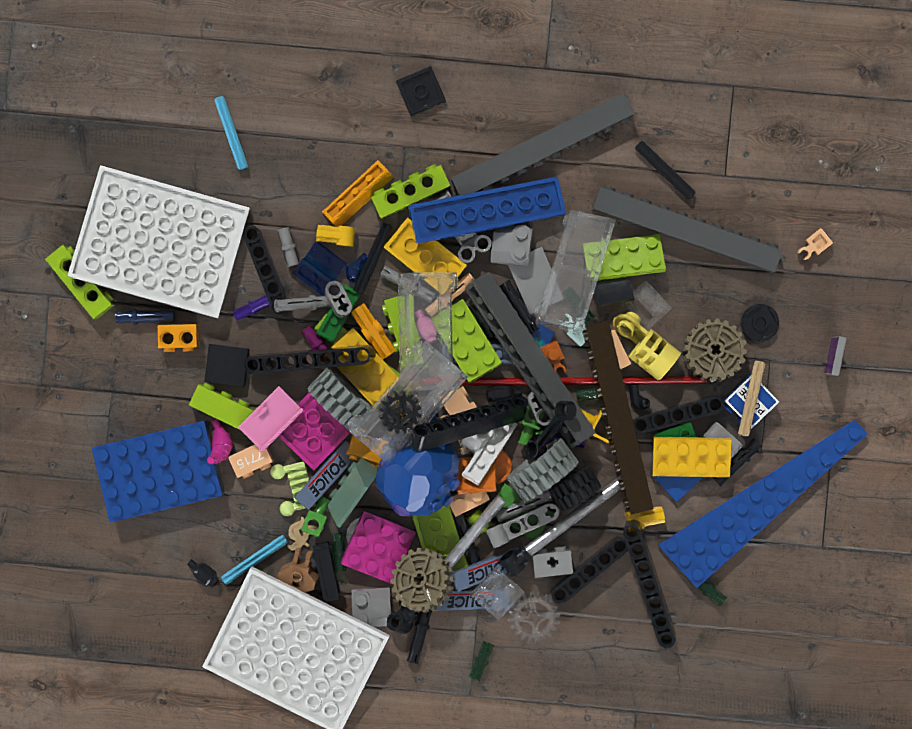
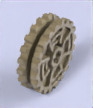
[682,318,747,383]
[391,548,455,613]

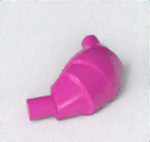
[207,419,233,464]

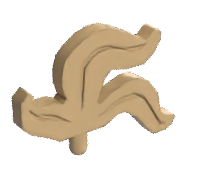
[287,516,324,550]

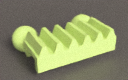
[270,461,316,516]

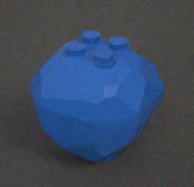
[375,438,460,516]

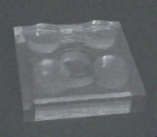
[470,567,525,620]

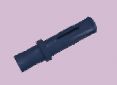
[115,309,175,325]

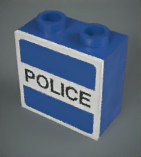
[723,374,779,429]

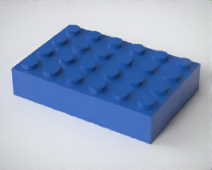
[92,420,225,523]

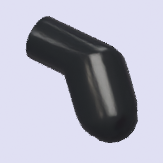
[629,384,650,410]

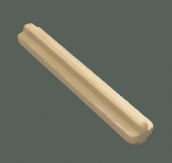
[738,361,765,437]

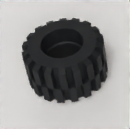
[548,466,602,510]

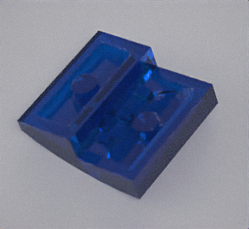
[292,241,348,296]

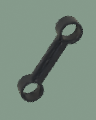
[525,401,577,459]

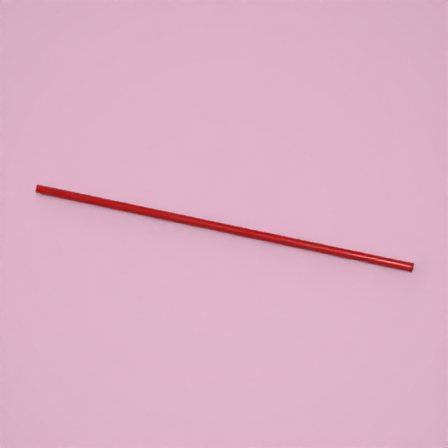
[401,376,707,386]

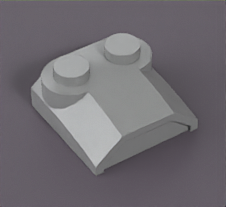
[491,225,533,267]
[352,587,391,627]

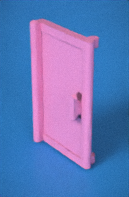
[238,386,304,452]

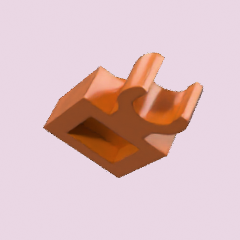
[540,340,566,373]

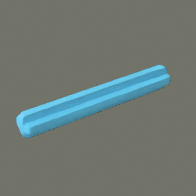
[214,96,248,170]
[221,535,288,585]

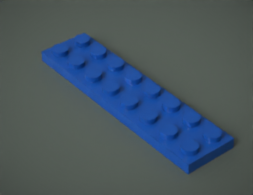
[408,177,566,244]

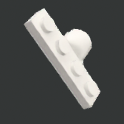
[461,423,518,485]

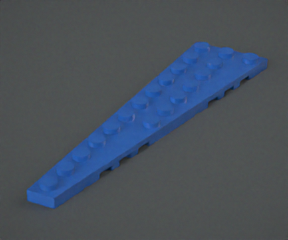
[658,420,868,588]

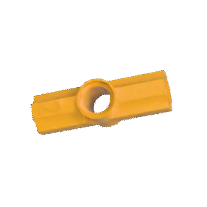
[351,303,395,360]

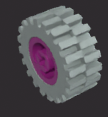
[307,368,377,434]
[507,438,579,502]

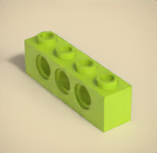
[371,164,451,220]
[45,245,114,319]

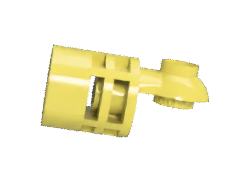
[613,312,681,381]

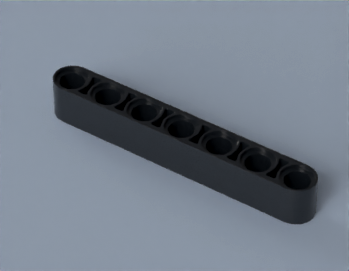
[244,345,376,374]
[411,395,528,451]
[623,519,676,649]

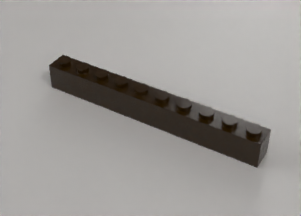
[582,320,654,515]

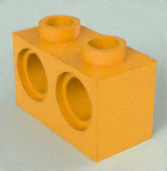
[158,324,199,352]

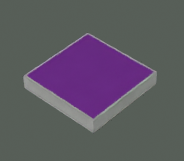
[824,336,846,376]

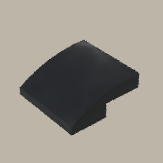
[587,272,635,309]
[204,344,250,387]

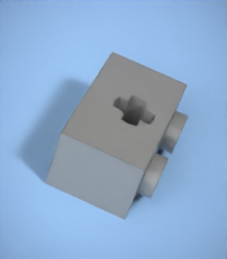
[532,546,573,578]

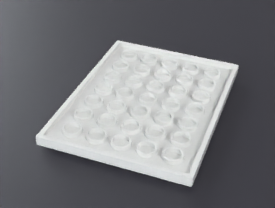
[67,165,250,319]
[202,566,390,729]

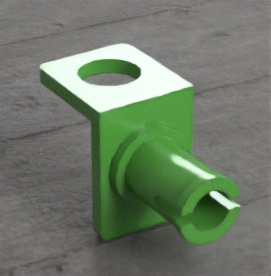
[518,406,544,445]
[301,497,330,537]

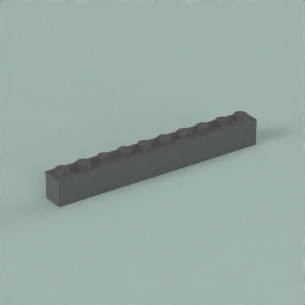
[451,93,634,195]
[592,185,783,273]
[465,272,596,449]

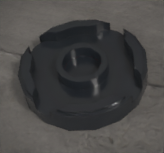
[740,304,779,342]

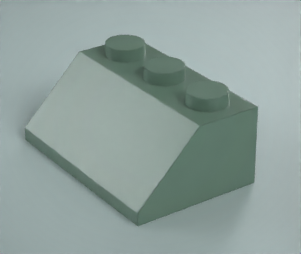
[327,457,377,528]

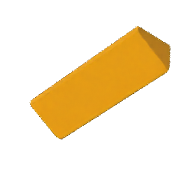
[322,160,393,227]

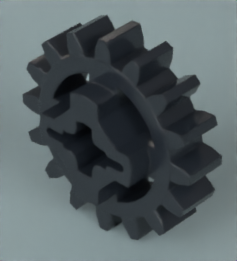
[378,390,422,434]

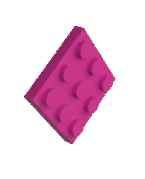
[278,393,351,470]
[340,510,416,585]

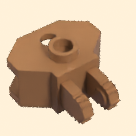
[277,548,319,593]

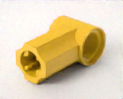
[316,225,355,247]
[625,506,665,531]

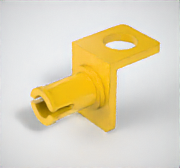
[581,409,610,444]

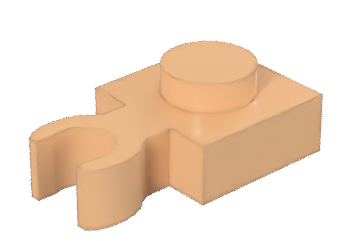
[797,228,833,260]

